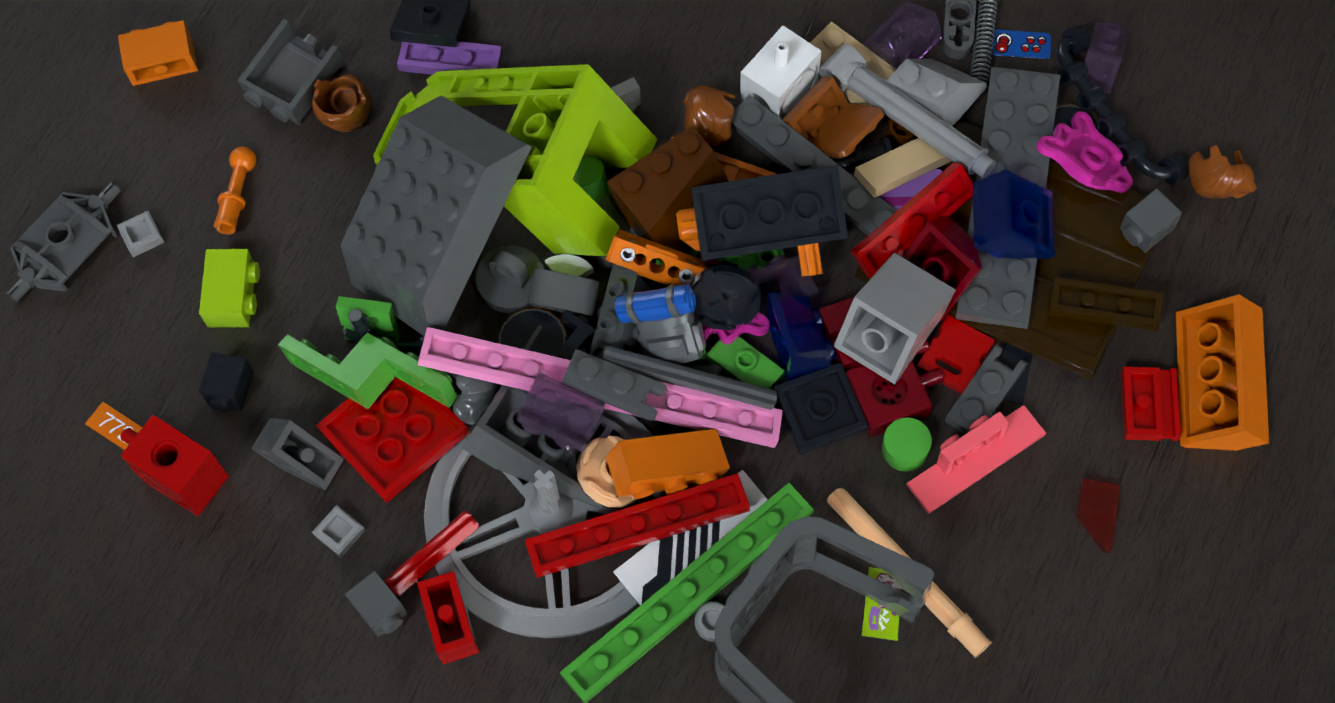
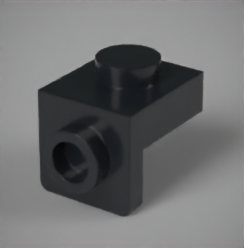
[557,310,595,360]

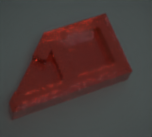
[1076,478,1120,553]

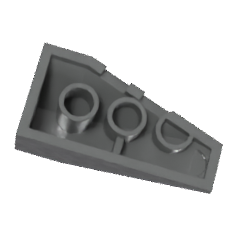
[463,385,602,509]

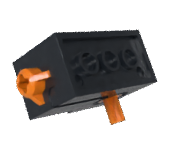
[676,165,848,277]

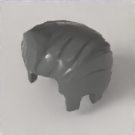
[450,373,502,425]

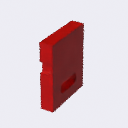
[916,315,995,394]

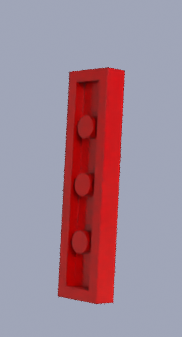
[851,162,978,279]

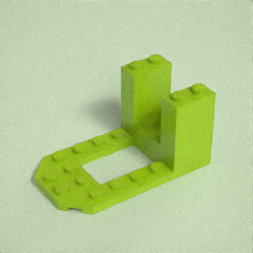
[373,64,657,256]

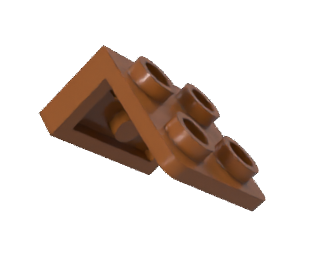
[782,76,884,159]

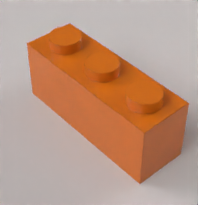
[606,429,730,499]

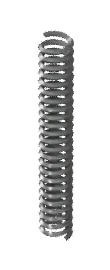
[970,0,998,90]

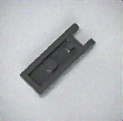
[945,344,1028,434]
[561,349,667,420]

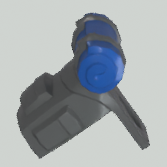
[615,284,706,364]

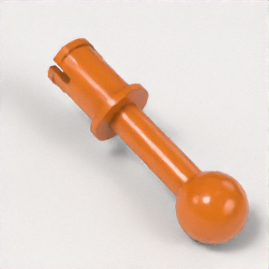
[214,146,257,235]

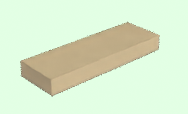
[854,138,951,198]

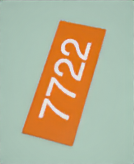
[85,402,142,450]

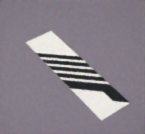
[613,470,768,605]

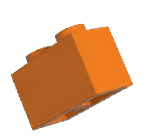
[118,20,198,86]

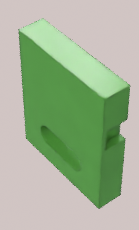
[336,296,400,343]

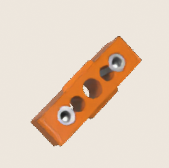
[606,229,707,285]

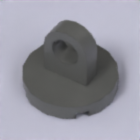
[475,245,544,314]

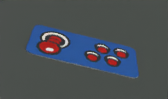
[991,29,1051,59]

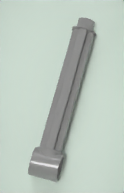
[819,44,996,179]

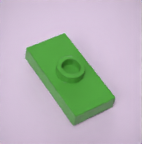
[707,337,785,390]

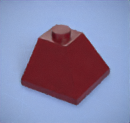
[902,216,983,321]

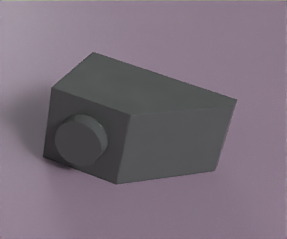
[251,418,344,490]

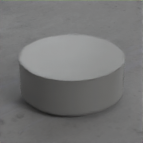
[695,602,725,642]

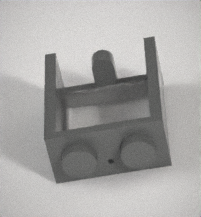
[237,18,346,126]

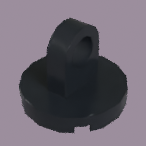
[690,260,761,330]

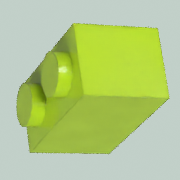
[199,249,260,328]

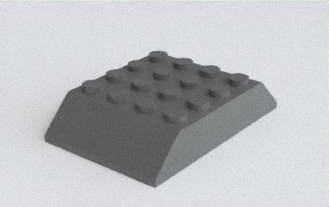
[340,96,532,337]

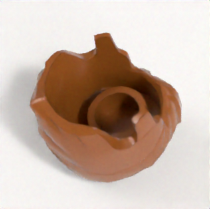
[312,73,372,132]
[684,85,735,147]
[1188,145,1257,199]

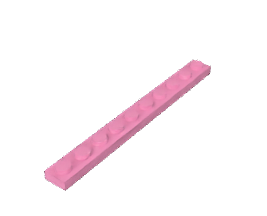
[418,327,783,448]

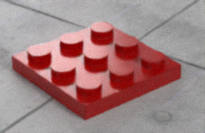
[316,377,470,504]

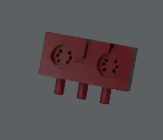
[818,297,944,438]

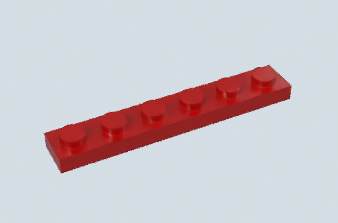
[525,473,750,578]

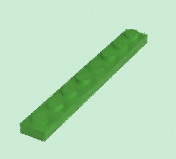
[560,483,814,703]

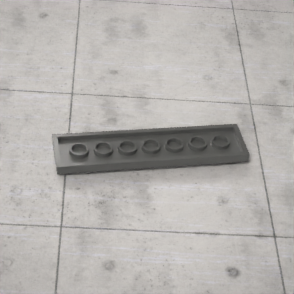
[956,67,1060,329]

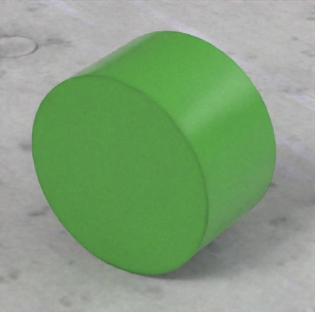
[573,156,608,203]
[882,418,932,472]

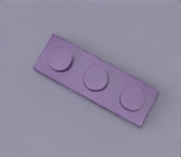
[397,41,503,75]

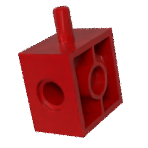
[120,415,229,517]

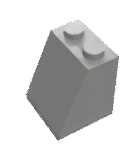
[833,253,956,384]

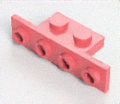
[906,405,1046,514]

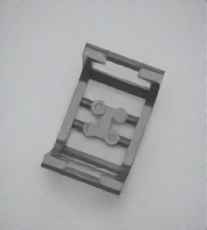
[715,517,934,703]

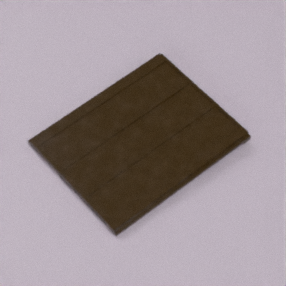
[855,120,1155,381]

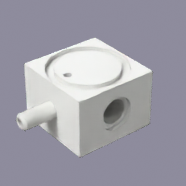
[740,26,821,120]

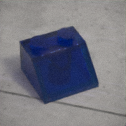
[972,169,1055,259]
[767,292,835,381]

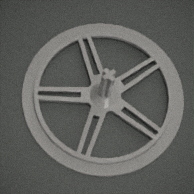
[424,393,670,638]

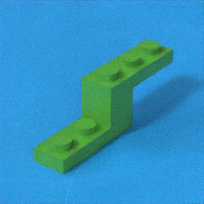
[278,333,458,409]

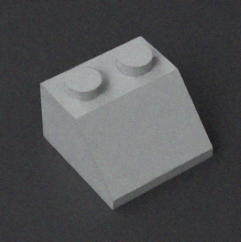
[887,59,987,127]

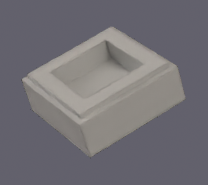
[117,211,165,257]
[312,505,366,558]

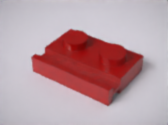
[1121,367,1181,441]

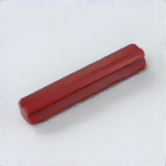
[384,511,479,596]

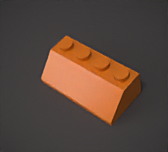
[1176,294,1269,451]

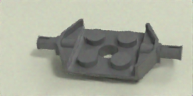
[6,182,121,303]

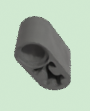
[527,269,600,318]

